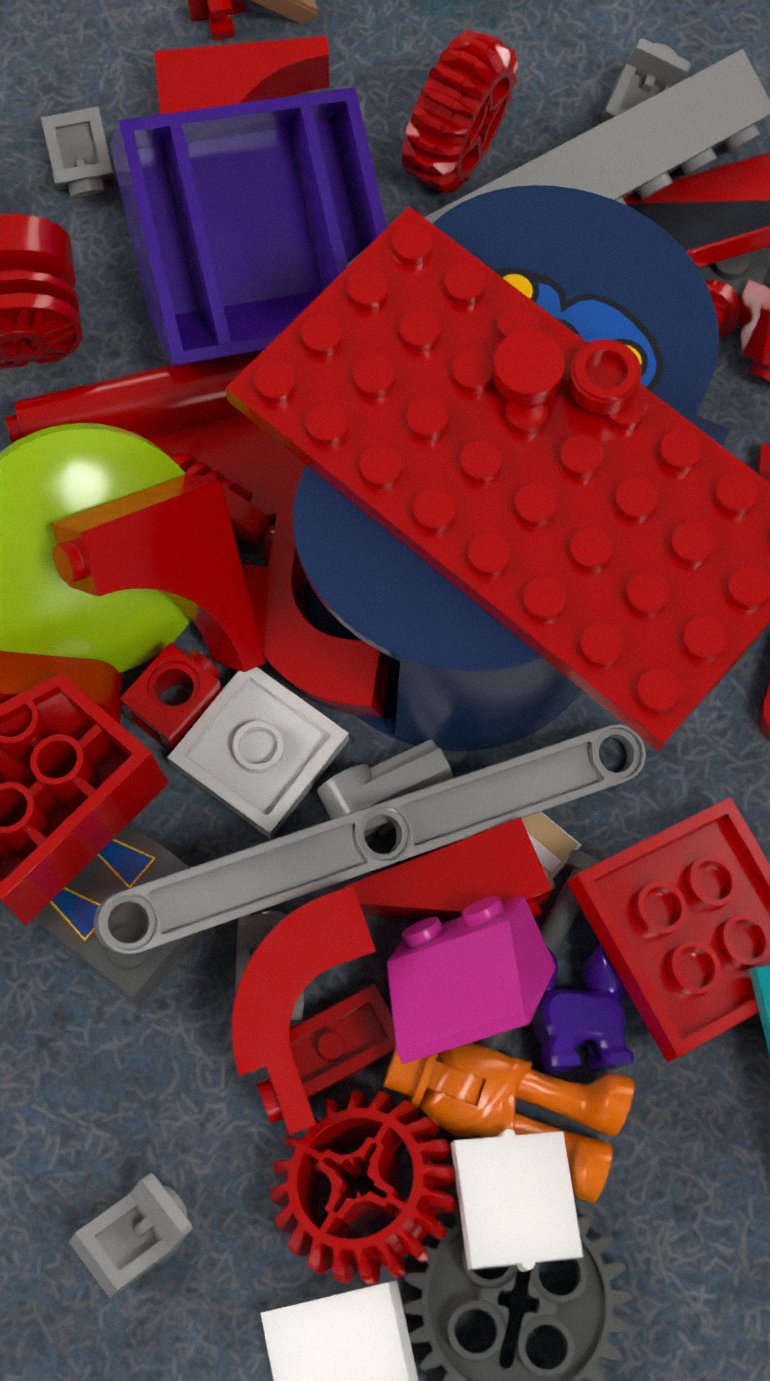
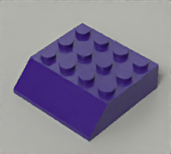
[110,87,387,368]

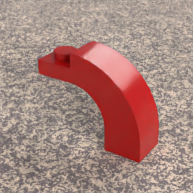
[243,506,393,719]
[231,885,376,1135]

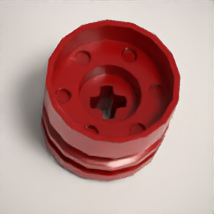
[0,213,83,369]

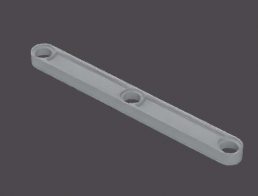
[94,724,646,954]

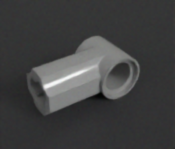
[317,739,453,837]

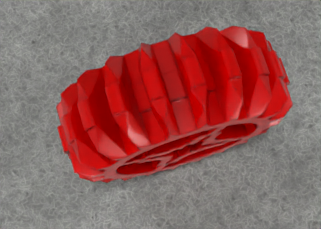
[402,29,518,194]
[269,1090,457,1285]

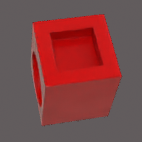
[119,642,221,753]

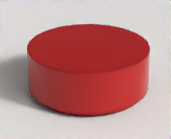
[492,330,565,405]
[568,339,642,414]

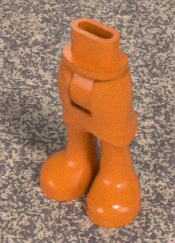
[383,1043,635,1204]

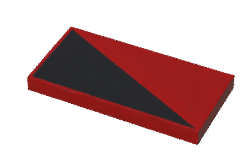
[623,152,770,268]

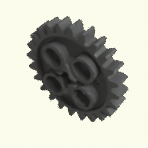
[402,1201,632,1381]

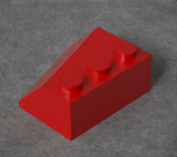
[0,672,169,926]

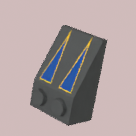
[32,823,209,1010]

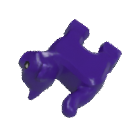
[531,943,634,1073]

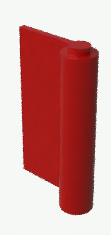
[5,352,306,522]

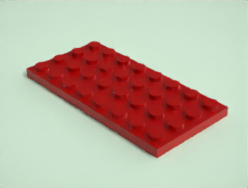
[225,206,770,752]

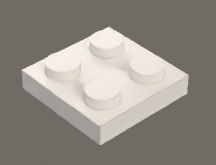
[167,667,349,839]

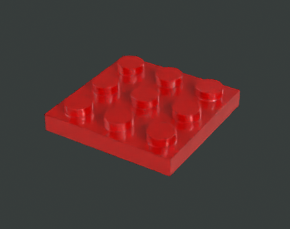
[566,797,770,1063]

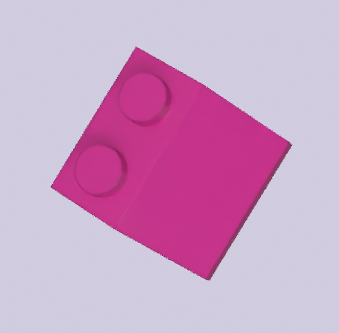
[387,895,556,1064]

